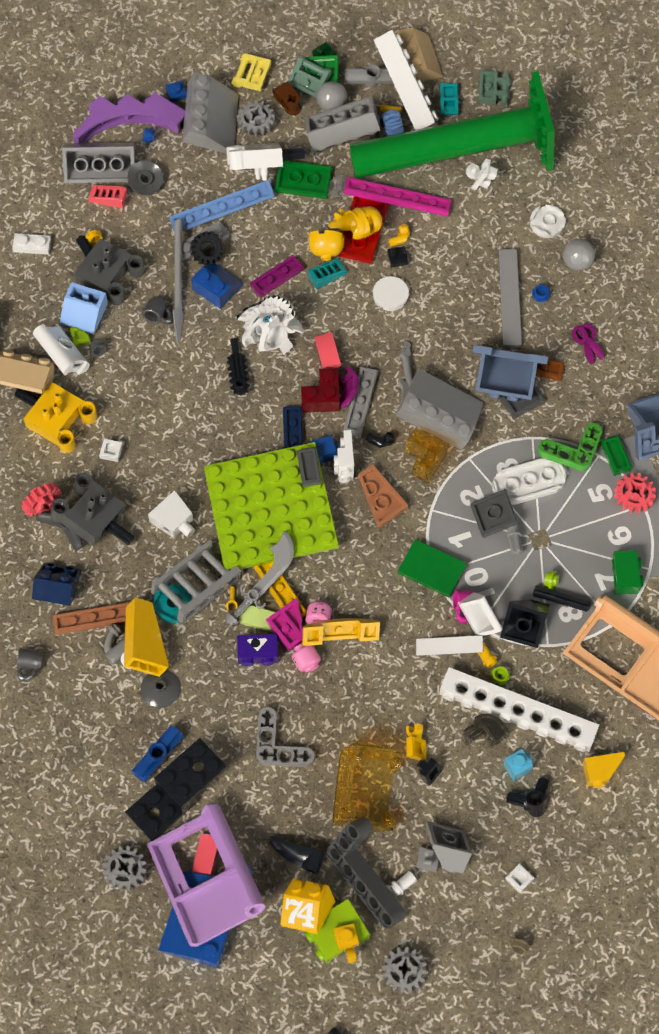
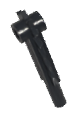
[227,338,250,396]

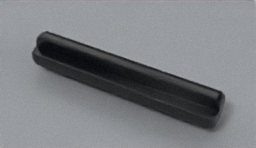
[533,585,590,612]

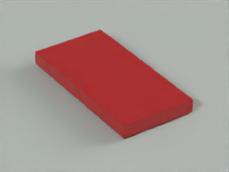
[337,196,389,264]

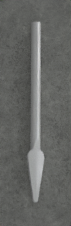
[172,220,184,344]

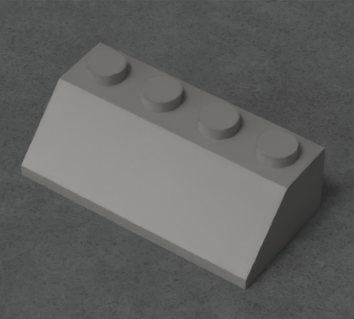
[306,96,380,151]
[62,142,136,183]

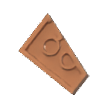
[358,464,408,530]

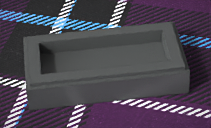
[296,447,322,487]

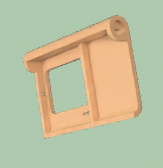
[562,595,659,721]

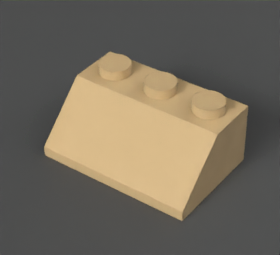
[396,27,443,82]
[0,350,55,394]

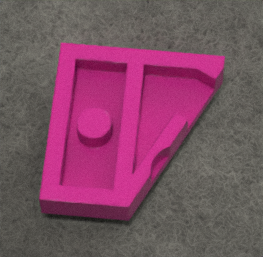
[266,598,303,652]

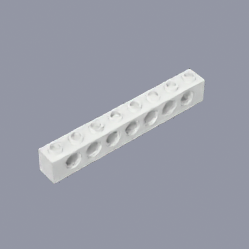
[439,667,599,752]

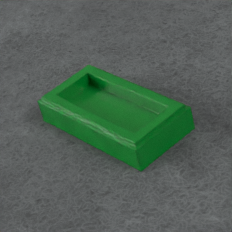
[600,435,632,476]

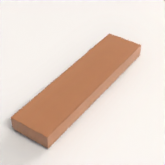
[52,602,130,635]

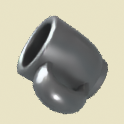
[142,296,173,324]
[17,648,43,682]

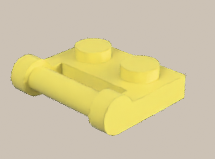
[231,53,271,91]

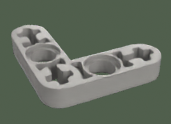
[256,707,315,767]

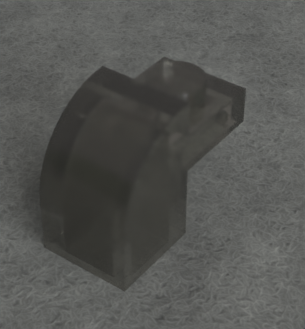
[462,713,510,748]

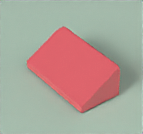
[192,834,218,876]

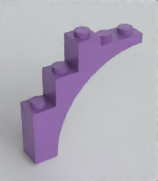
[73,92,185,143]

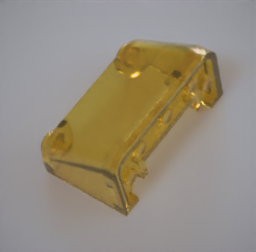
[332,741,402,832]

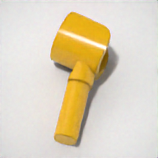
[226,586,238,612]

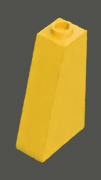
[124,597,169,677]

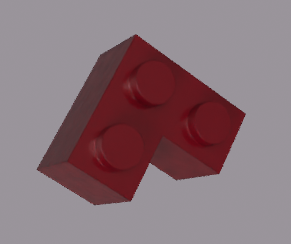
[301,368,340,413]

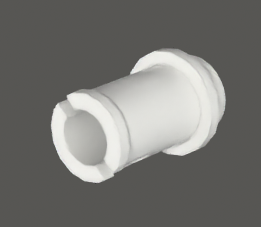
[390,871,417,896]

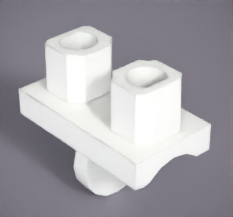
[466,159,498,190]

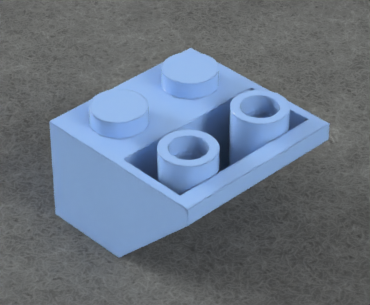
[60,282,108,334]

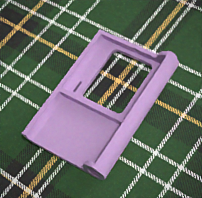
[147,803,265,946]

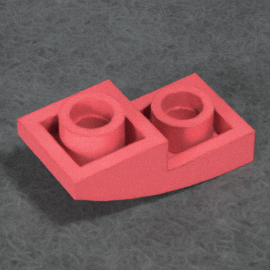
[314,332,341,369]

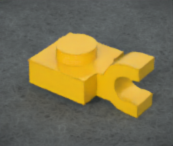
[406,723,426,761]
[333,923,359,964]

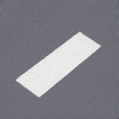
[416,635,483,656]

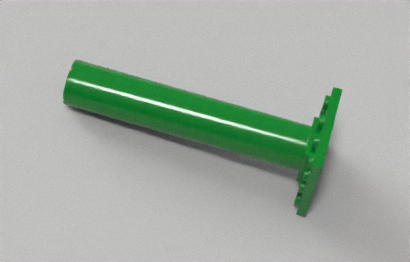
[349,71,555,178]

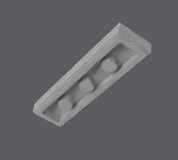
[343,366,378,438]

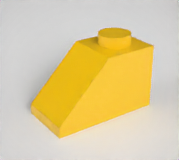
[582,752,625,788]

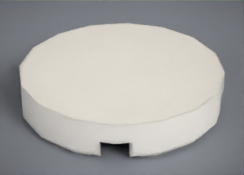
[530,205,566,238]
[373,276,409,311]

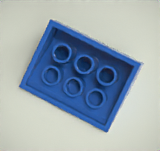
[158,871,231,969]

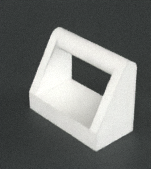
[458,592,503,636]

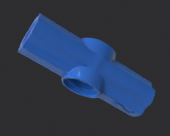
[132,725,184,783]

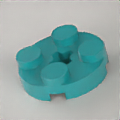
[153,584,192,623]

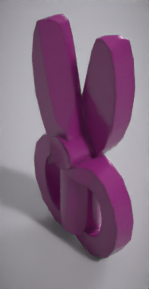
[572,323,604,364]

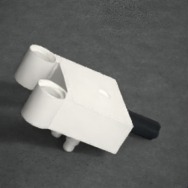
[226,143,306,181]

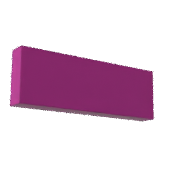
[250,254,304,298]

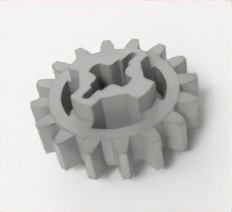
[237,100,275,137]
[102,846,147,892]
[381,947,427,994]

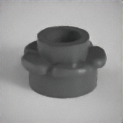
[89,339,107,356]

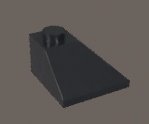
[500,599,550,648]

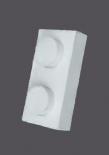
[12,233,51,255]

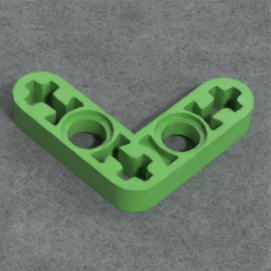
[537,423,602,471]

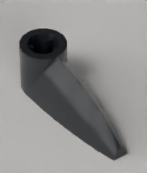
[269,836,325,874]

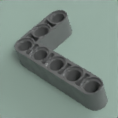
[327,816,406,929]

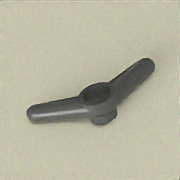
[36,512,83,551]

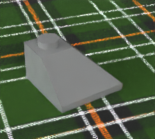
[426,821,472,874]

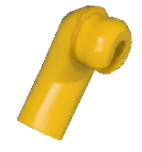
[388,224,410,247]

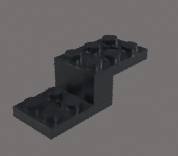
[125,738,227,842]

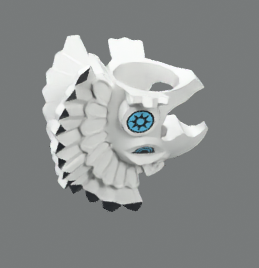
[237,295,305,355]

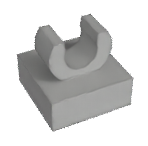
[416,847,438,872]

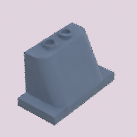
[472,345,548,402]
[627,394,659,461]

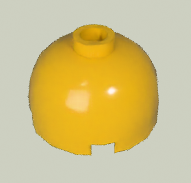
[308,230,344,261]

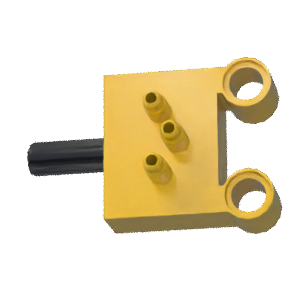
[14,382,97,453]

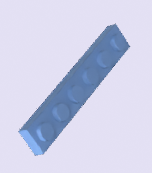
[169,180,275,233]

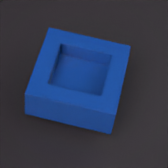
[165,81,187,102]

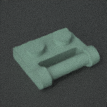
[288,55,332,98]

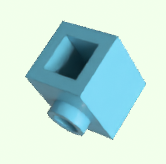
[503,749,533,782]

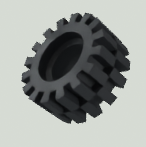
[190,231,225,265]

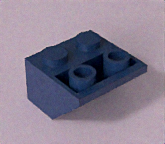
[32,562,81,606]

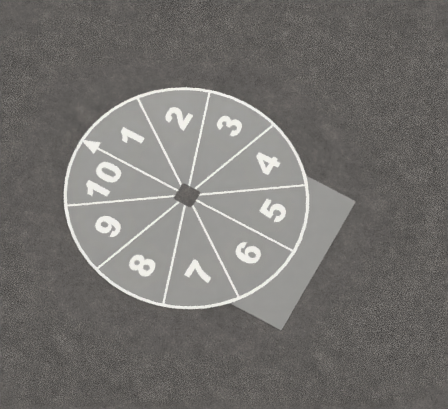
[426,436,659,647]

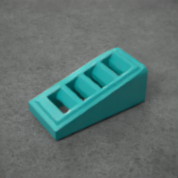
[307,258,348,290]

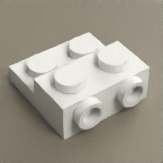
[334,430,354,483]

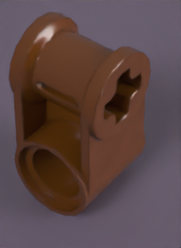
[272,81,301,115]

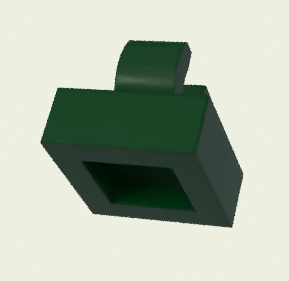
[312,42,336,56]

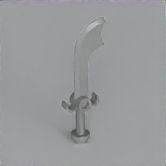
[224,531,294,627]

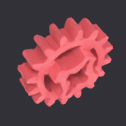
[614,473,656,514]
[21,482,61,517]

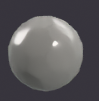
[317,81,348,111]
[563,239,595,271]

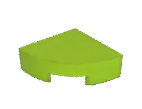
[70,327,91,346]

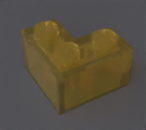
[405,427,448,484]

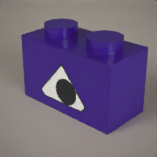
[237,634,278,666]

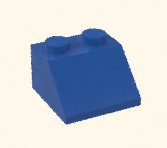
[191,263,244,309]

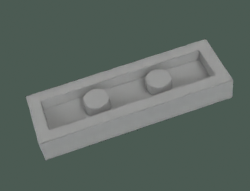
[174,221,229,263]

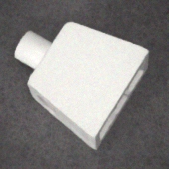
[148,491,195,538]

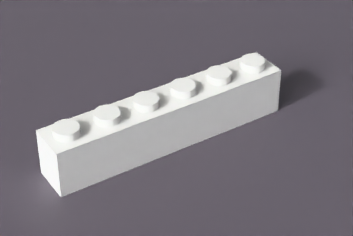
[374,30,439,130]

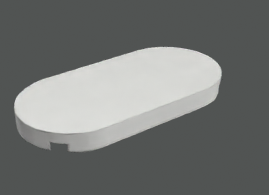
[492,458,566,505]

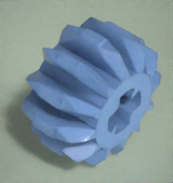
[380,110,404,136]

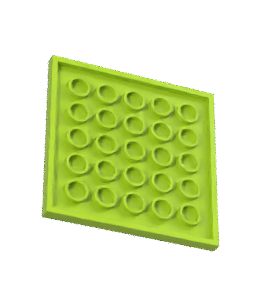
[204,442,339,570]

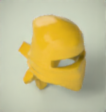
[328,206,382,240]

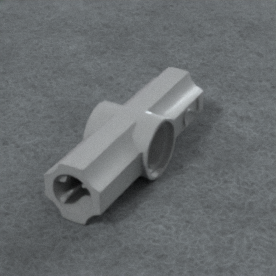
[345,64,394,88]

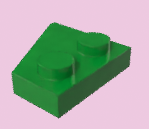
[304,55,339,83]

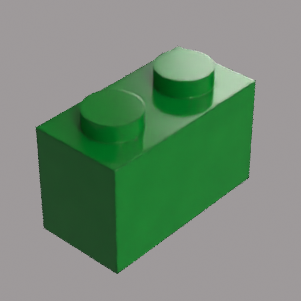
[611,551,644,594]

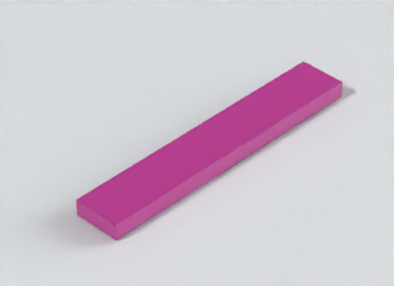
[343,177,451,217]

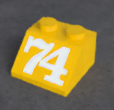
[281,878,336,934]

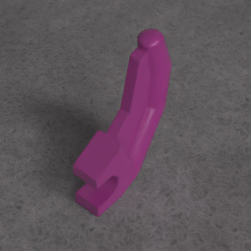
[339,366,359,408]

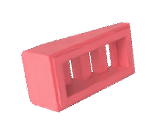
[88,185,127,209]

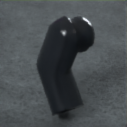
[366,432,395,448]

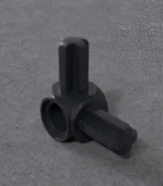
[506,777,550,817]

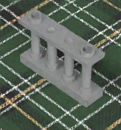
[151,540,241,624]

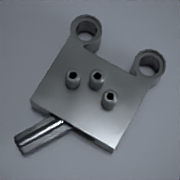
[74,235,145,305]

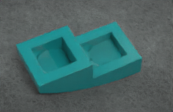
[440,83,458,115]

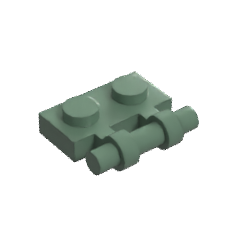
[478,70,511,106]

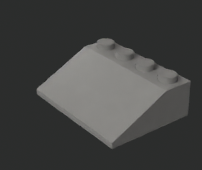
[182,72,238,153]
[395,368,483,450]

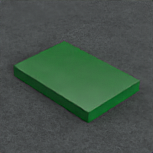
[274,160,332,199]
[397,539,467,598]

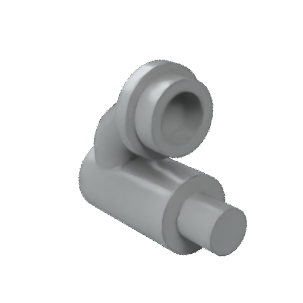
[104,624,125,665]

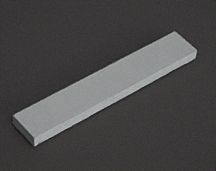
[498,249,522,348]

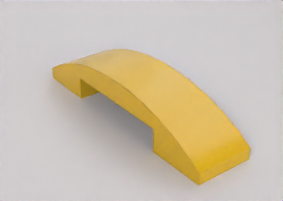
[302,618,380,646]

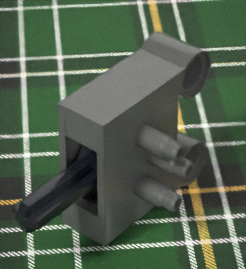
[50,473,135,547]

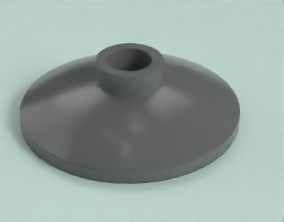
[127,161,163,195]
[141,671,180,708]

